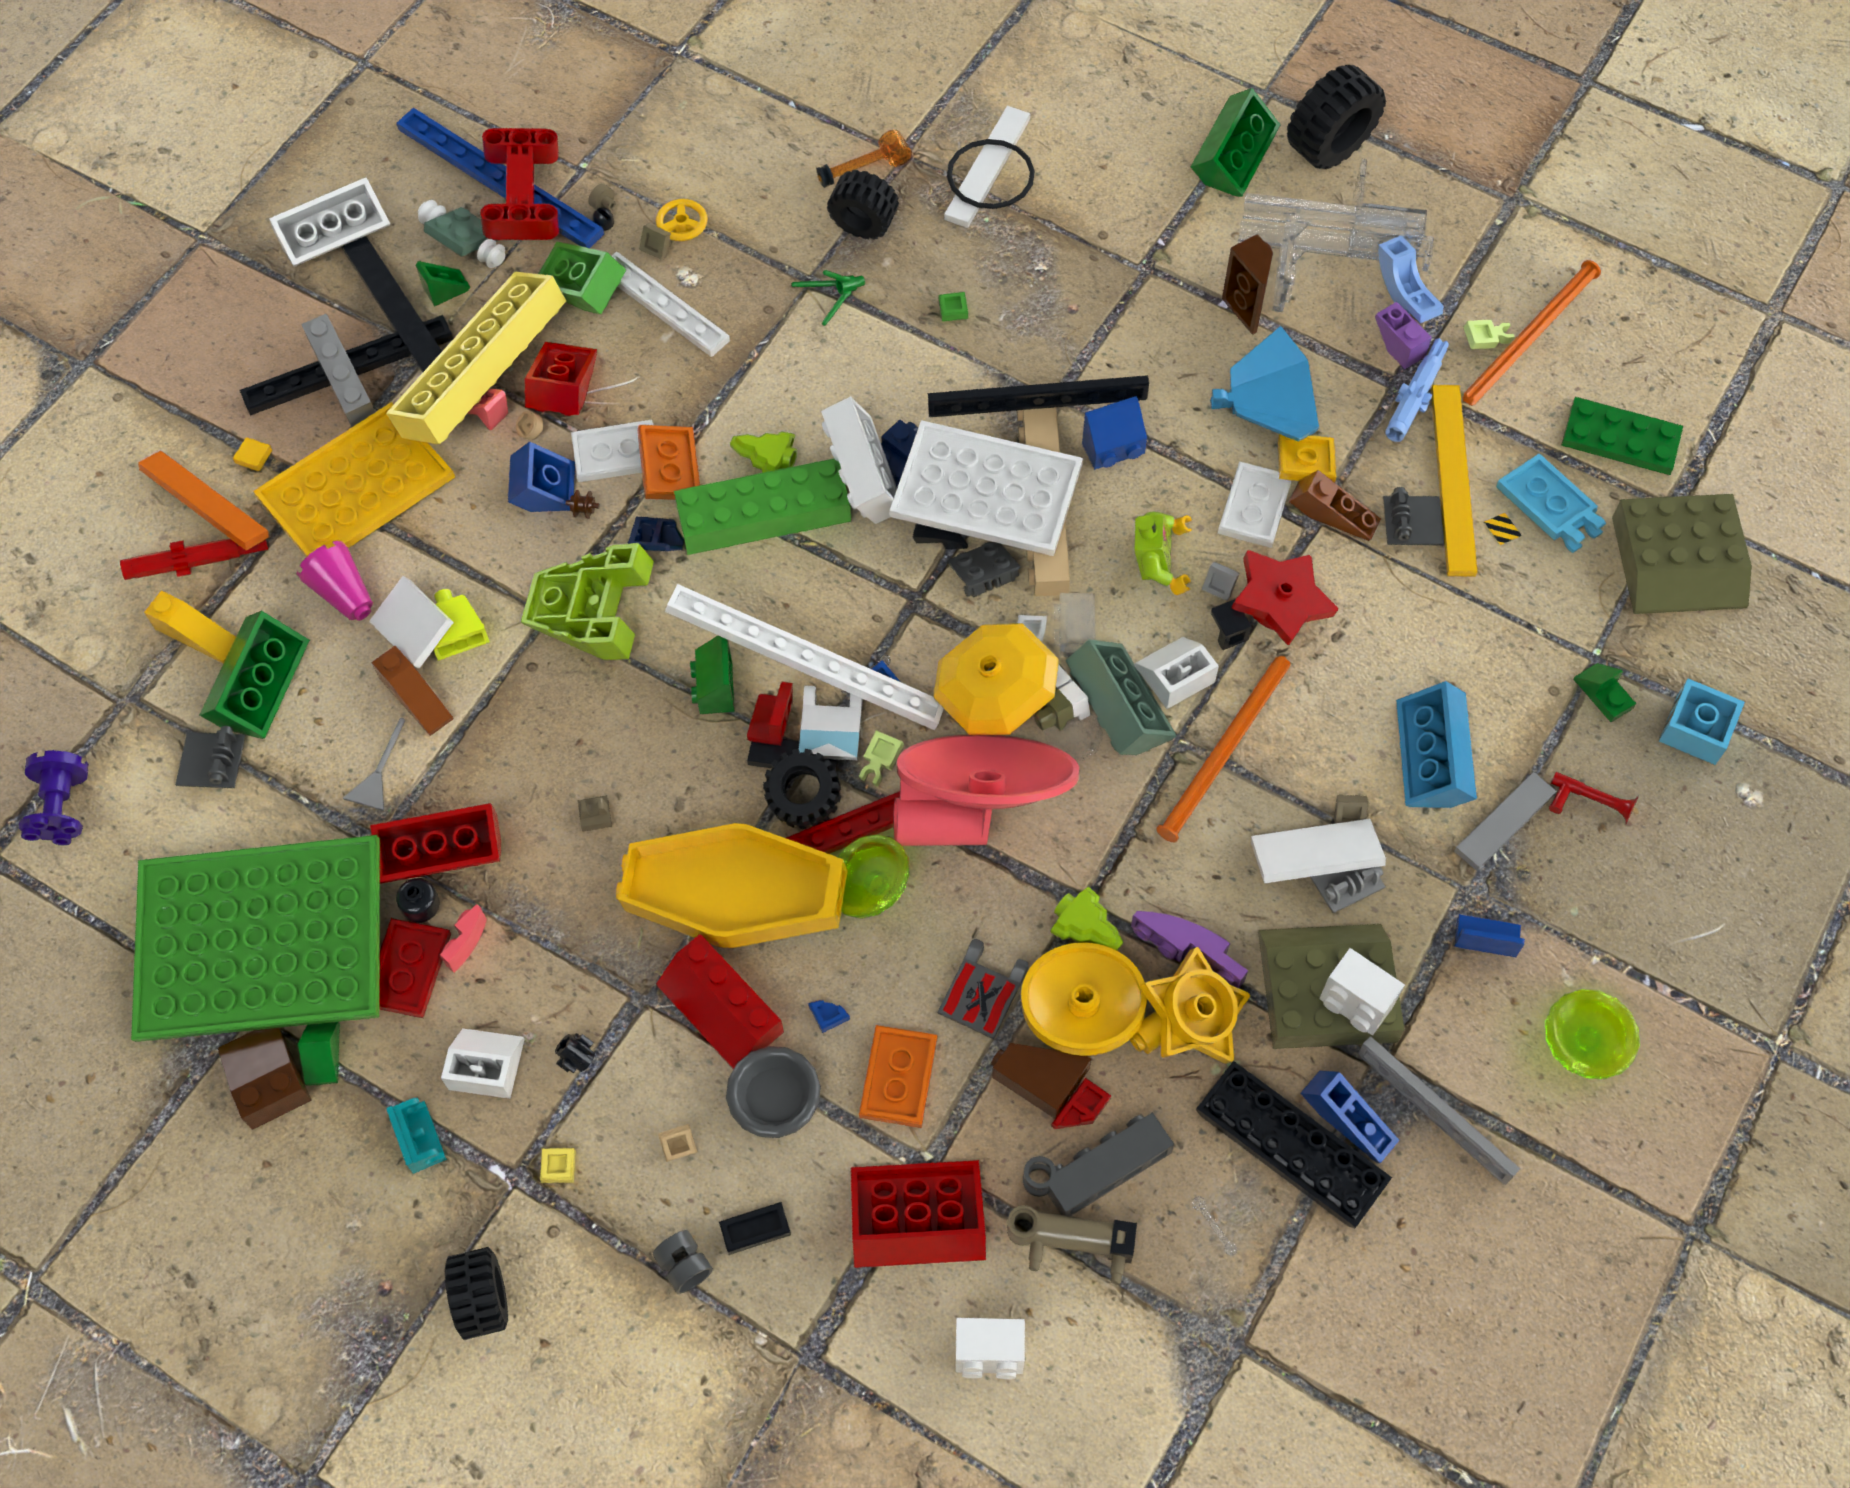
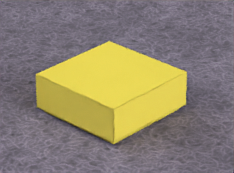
[540,1148,576,1183]

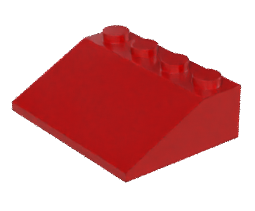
[851,1160,986,1268]

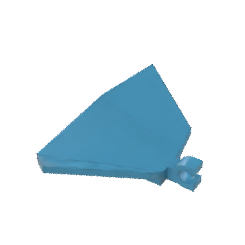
[1210,326,1319,442]

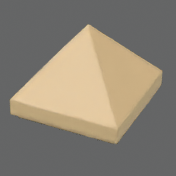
[658,1124,697,1162]

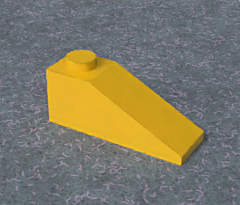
[144,590,236,664]

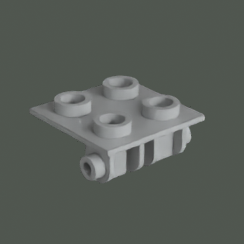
[1310,866,1386,913]

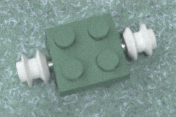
[418,200,505,268]

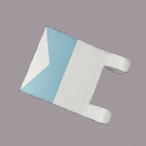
[799,686,863,760]

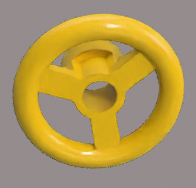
[656,199,708,241]

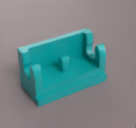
[386,1097,447,1174]

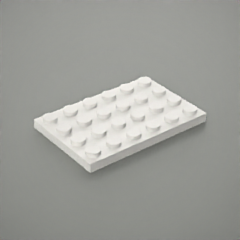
[889,420,1083,556]

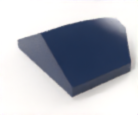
[628,516,684,551]

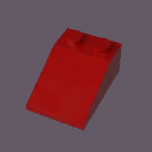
[525,342,597,416]

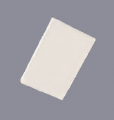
[571,420,653,482]
[1217,461,1292,548]
[369,576,454,668]

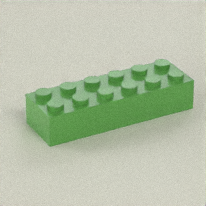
[674,458,851,555]

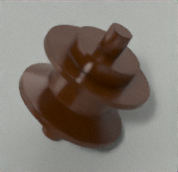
[565,490,600,519]

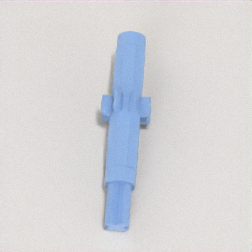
[1385,338,1449,442]

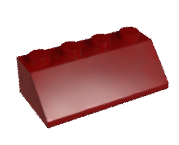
[370,803,501,884]
[656,934,784,1069]

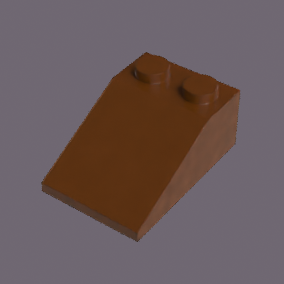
[218,1028,312,1130]

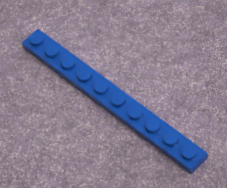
[396,107,604,248]

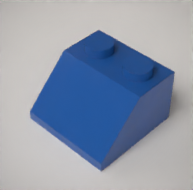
[1082,396,1147,470]
[508,442,575,512]

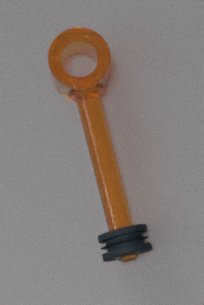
[816,130,912,188]

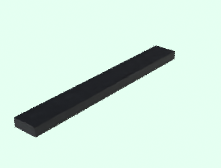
[341,236,442,373]
[240,315,454,416]
[928,375,1149,418]

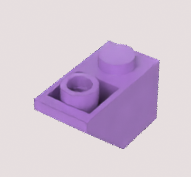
[1375,302,1432,369]

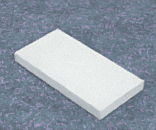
[1251,819,1386,883]

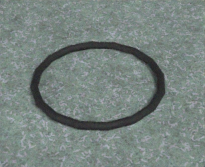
[947,139,1035,209]

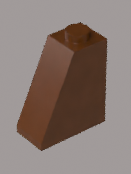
[991,1043,1092,1119]

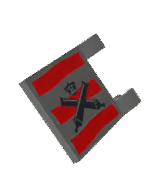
[938,939,1029,1039]

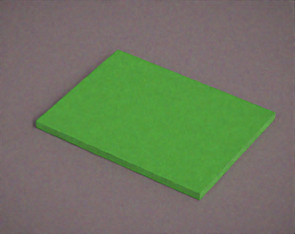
[131,835,380,1042]

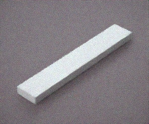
[944,106,1030,228]
[612,252,730,357]

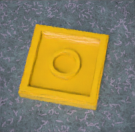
[1278,434,1336,483]

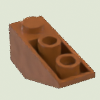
[1289,470,1381,541]

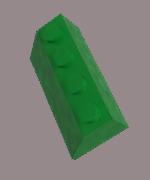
[1190,88,1281,197]
[199,610,310,739]

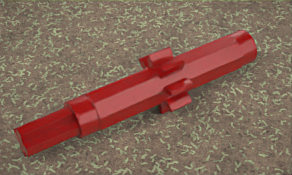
[120,538,268,580]

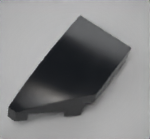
[912,523,968,549]

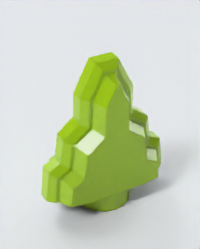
[730,431,797,473]
[1050,886,1123,951]

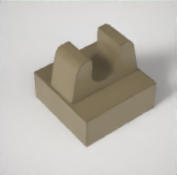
[639,223,672,260]
[1334,794,1369,824]
[577,795,612,832]

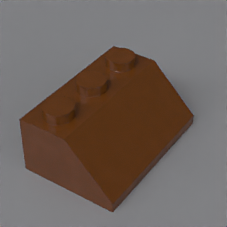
[1222,234,1273,335]

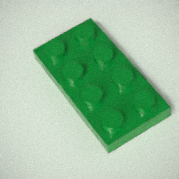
[1561,397,1683,475]

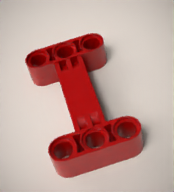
[480,128,559,240]

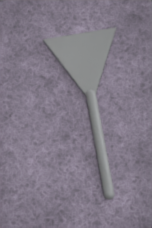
[343,718,405,811]

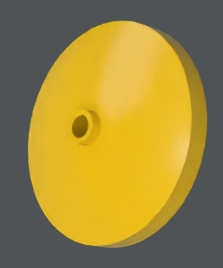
[1021,943,1147,1056]

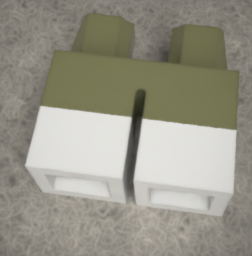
[1034,664,1090,731]

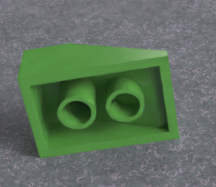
[538,242,626,314]

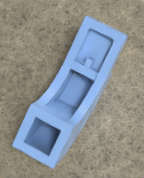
[1378,235,1444,324]

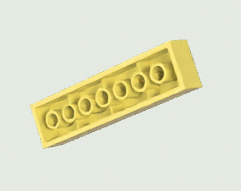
[386,272,566,445]

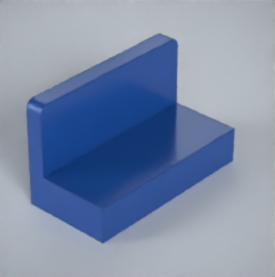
[1454,914,1525,958]

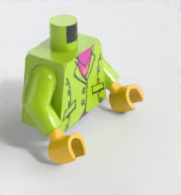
[1134,512,1192,595]

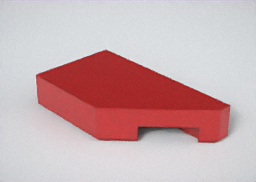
[1051,1078,1111,1129]

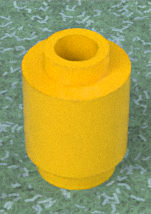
[1130,1011,1161,1054]

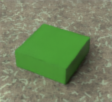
[938,292,968,322]

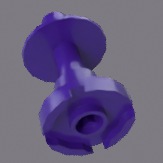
[19,750,89,846]

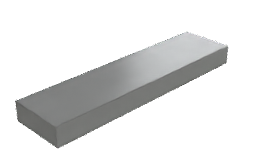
[1454,772,1557,871]

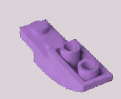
[1131,911,1248,988]

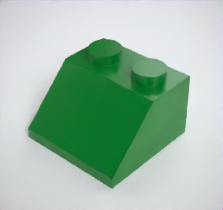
[690,635,735,714]

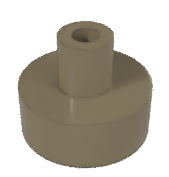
[588,184,616,210]

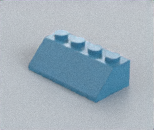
[1396,681,1477,808]

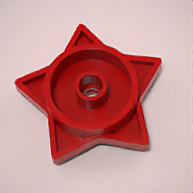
[1232,550,1338,645]

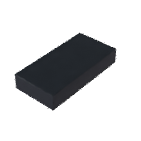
[719,1202,791,1255]

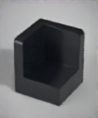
[1211,599,1252,650]

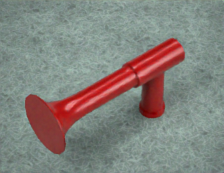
[1549,772,1639,825]

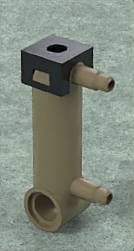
[1007,1205,1137,1285]

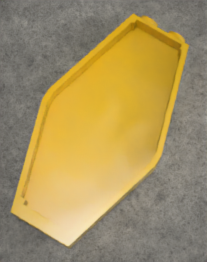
[616,823,848,948]

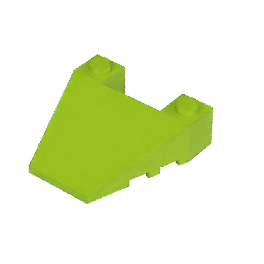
[521,543,654,660]

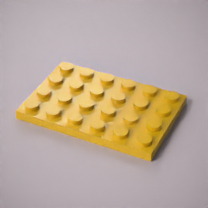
[253,402,455,557]

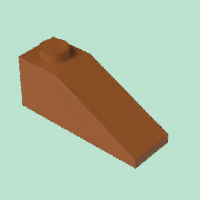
[371,646,454,736]

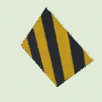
[1484,513,1522,545]

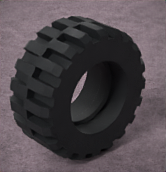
[1287,65,1386,169]

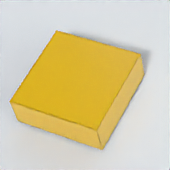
[233,437,273,472]

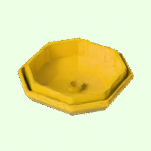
[933,623,1059,735]

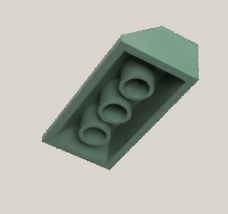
[1065,639,1177,756]

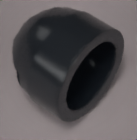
[592,207,614,231]

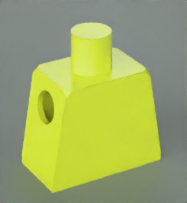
[433,589,490,661]

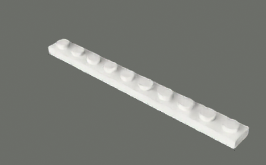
[665,584,944,730]

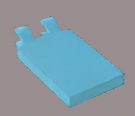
[1496,453,1606,553]

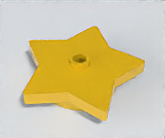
[1140,947,1250,1064]

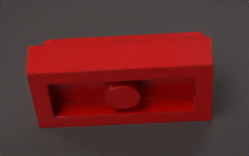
[747,681,793,746]

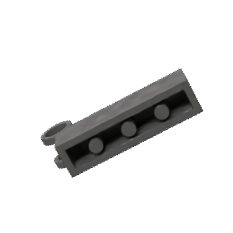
[1023,1112,1174,1216]

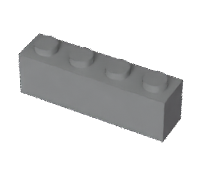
[301,314,375,427]

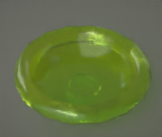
[837,834,910,919]
[1545,989,1640,1080]

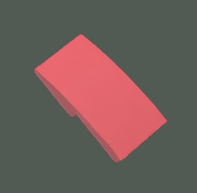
[440,904,487,973]

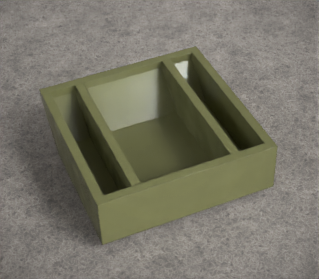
[1612,494,1752,614]
[1258,924,1405,1049]

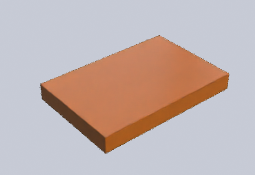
[637,425,700,500]
[859,1025,938,1128]

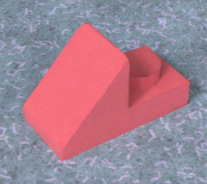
[467,389,508,430]

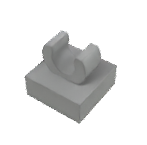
[1202,562,1240,601]

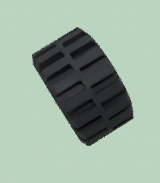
[827,170,899,239]
[763,749,841,829]
[445,1247,508,1340]

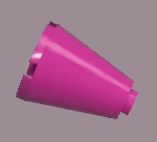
[297,541,373,621]

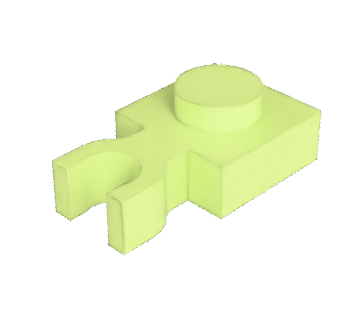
[1463,320,1515,349]
[859,730,904,787]

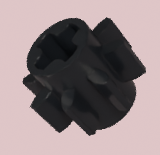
[555,1033,595,1073]

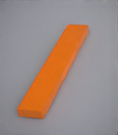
[138,450,269,551]

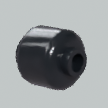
[396,878,440,923]

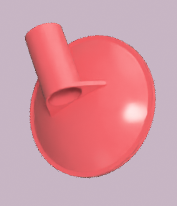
[894,735,1079,846]

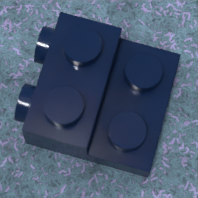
[881,420,918,488]

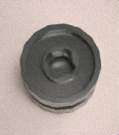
[652,1230,713,1294]

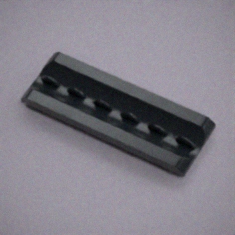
[1196,1061,1392,1229]

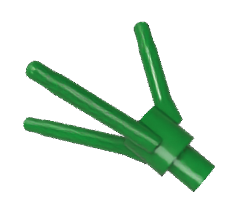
[791,270,865,326]

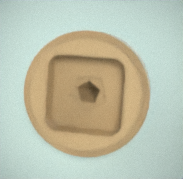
[516,411,543,440]

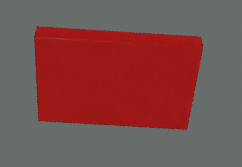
[379,918,452,1018]

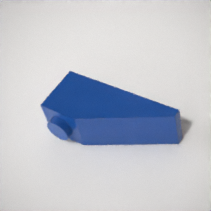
[1300,1070,1399,1163]

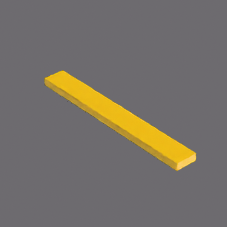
[1431,385,1478,577]

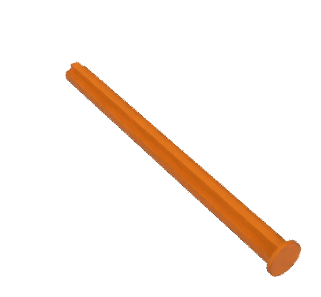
[1462,260,1601,406]
[1156,656,1291,843]

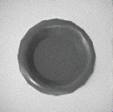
[726,1046,821,1138]

